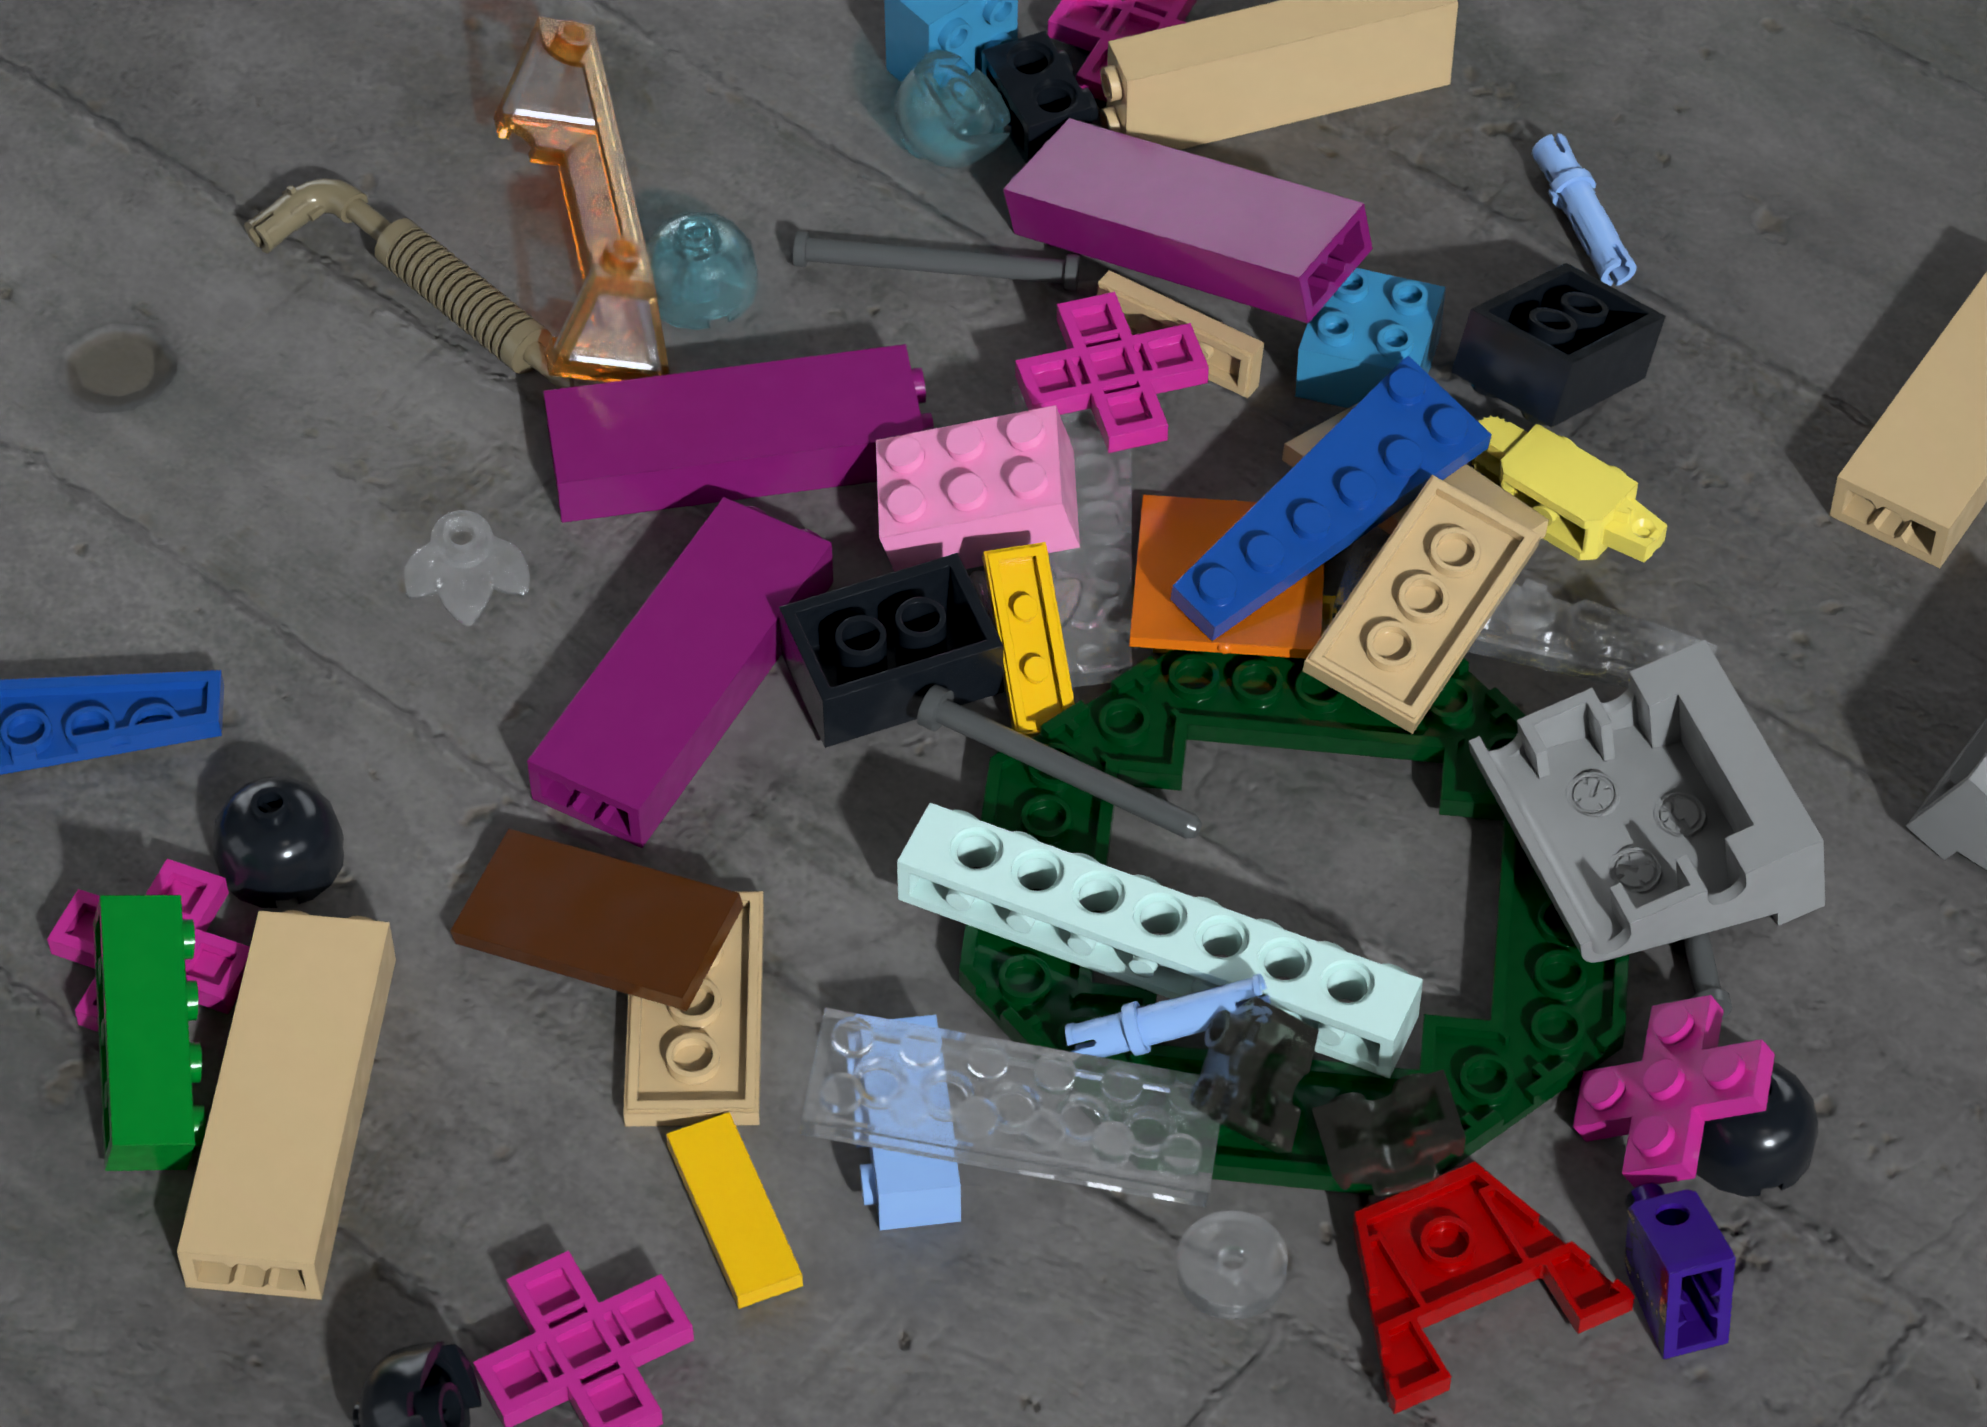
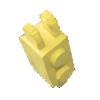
[1471,415,1667,563]

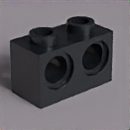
[982,30,1098,164]

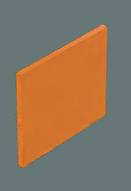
[1129,495,1325,659]

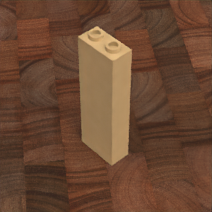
[1100,0,1458,150]
[1830,272,1987,568]
[177,910,396,1300]

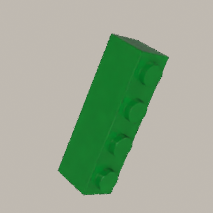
[93,895,206,1171]

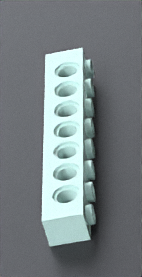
[897,803,1423,1078]

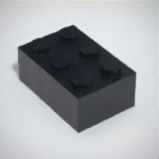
[1451,263,1666,428]
[779,553,1004,748]

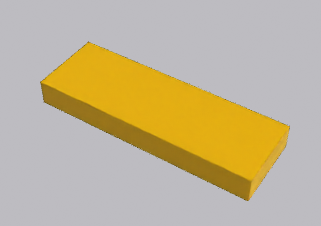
[982,542,1075,738]
[666,1112,803,1309]

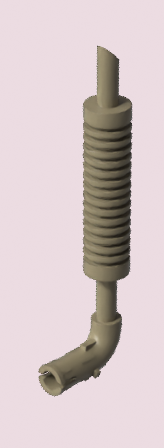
[244,178,574,389]

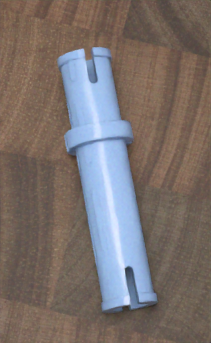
[1532,134,1637,286]
[1065,974,1272,1066]

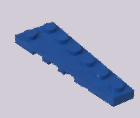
[1170,356,1492,641]

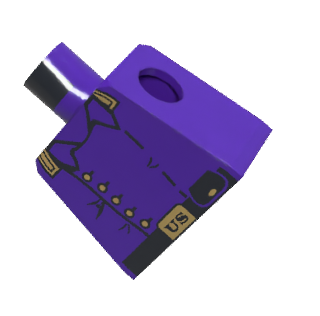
[1625,1183,1736,1360]

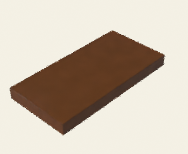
[450,829,744,1011]

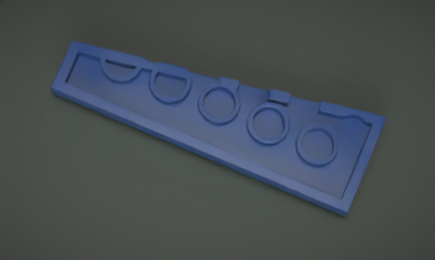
[0,670,224,775]

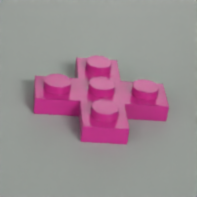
[1048,0,1197,102]
[1015,292,1209,453]
[47,859,250,1032]
[1573,995,1775,1188]
[473,1250,694,1427]

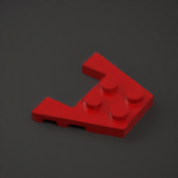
[1353,1161,1635,1414]

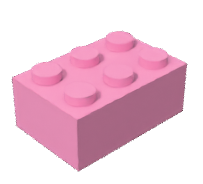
[876,405,1080,572]

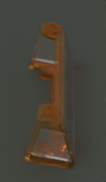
[494,17,670,382]

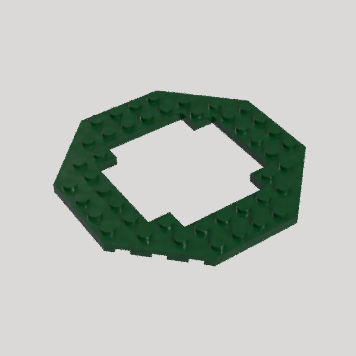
[959,635,1629,1197]

